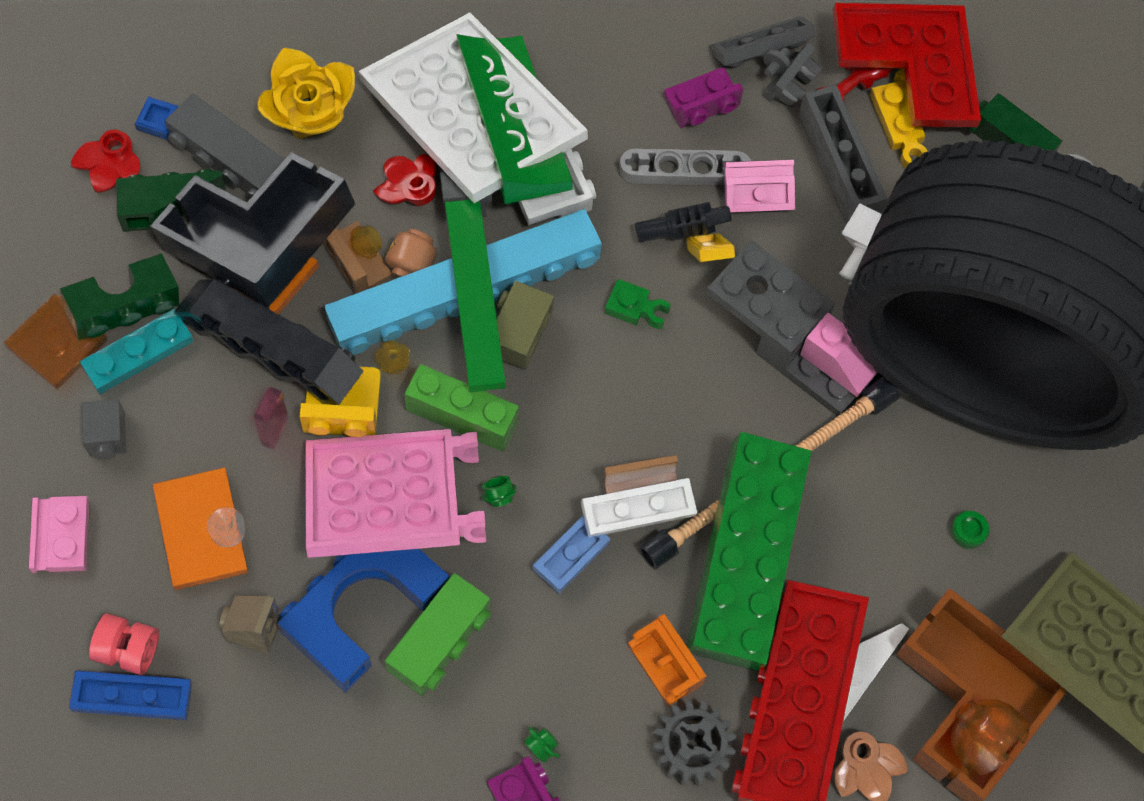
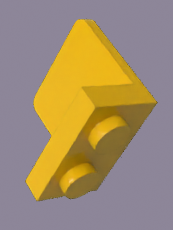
[300,367,381,437]

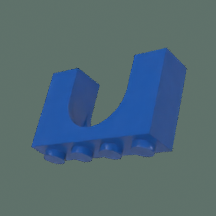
[278,549,449,693]

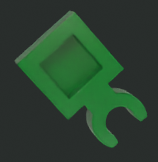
[604,279,671,329]

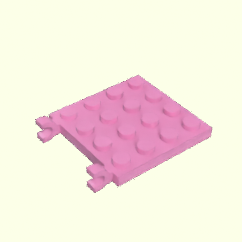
[306,429,486,558]

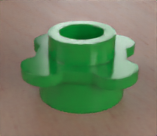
[524,726,560,763]

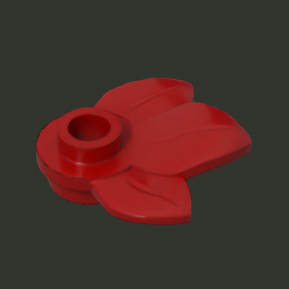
[71,130,140,193]
[373,154,437,206]

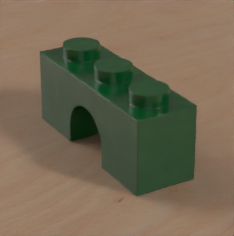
[60,253,180,341]

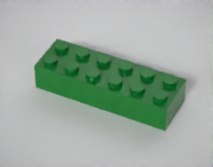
[686,432,812,671]

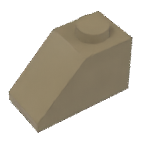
[219,596,281,654]

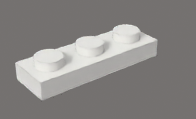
[580,478,697,537]

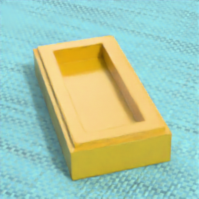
[686,233,735,262]

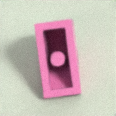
[800,313,878,397]

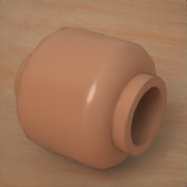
[385,228,437,279]

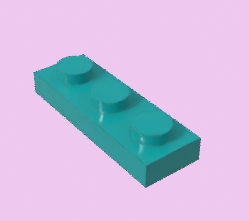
[80,309,194,395]

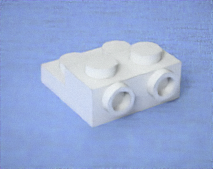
[518,149,596,225]

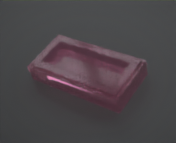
[254,386,289,450]

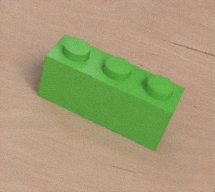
[404,364,519,452]
[385,573,492,697]

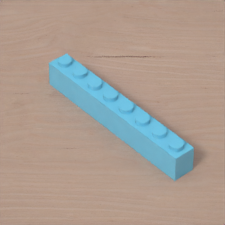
[324,209,602,355]

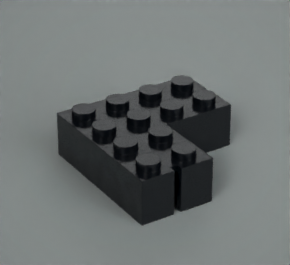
[150,152,355,308]

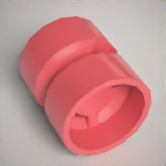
[89,613,159,675]

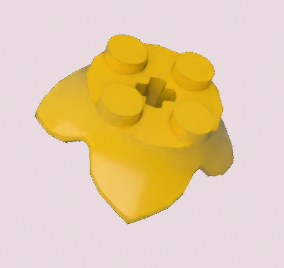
[257,48,355,139]

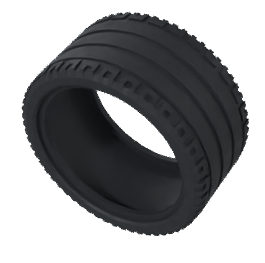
[842,140,1144,450]

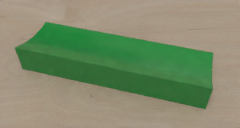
[456,34,573,204]

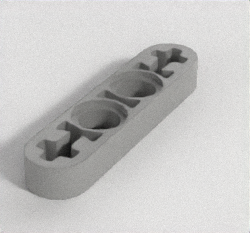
[619,149,751,186]

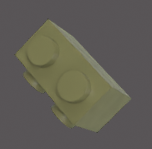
[497,280,554,370]

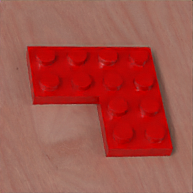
[832,3,981,127]

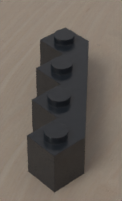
[174,279,364,405]

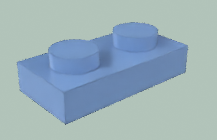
[532,516,611,594]

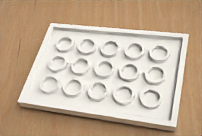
[359,13,588,203]

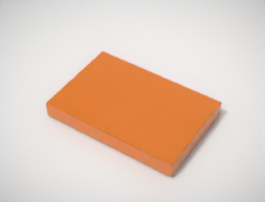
[153,467,248,590]

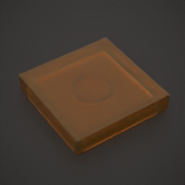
[3,293,108,390]

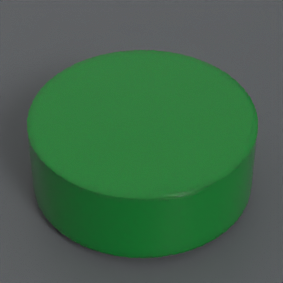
[951,511,990,549]

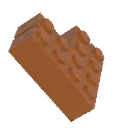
[897,588,1067,801]

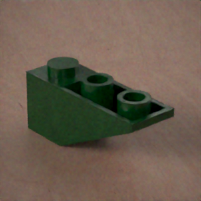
[116,169,226,232]

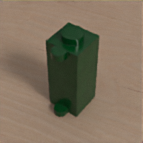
[968,93,1063,151]

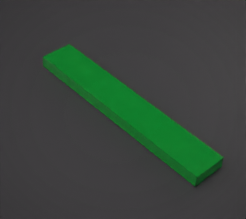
[445,199,506,393]

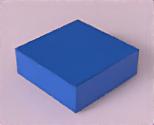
[135,96,179,140]

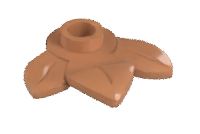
[834,731,908,801]

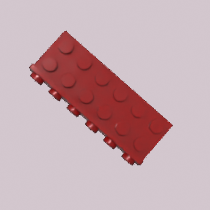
[732,580,869,801]

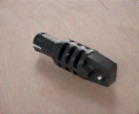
[635,202,732,243]

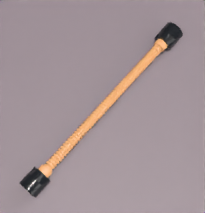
[639,376,900,570]

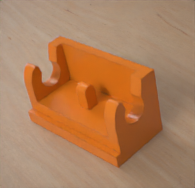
[627,614,707,707]

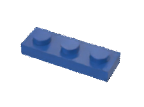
[69,671,192,720]

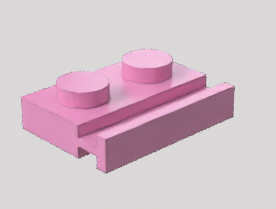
[724,160,795,212]
[29,496,89,573]

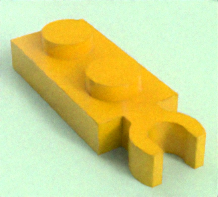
[870,80,928,169]

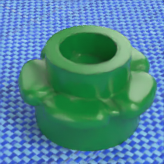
[482,476,517,507]

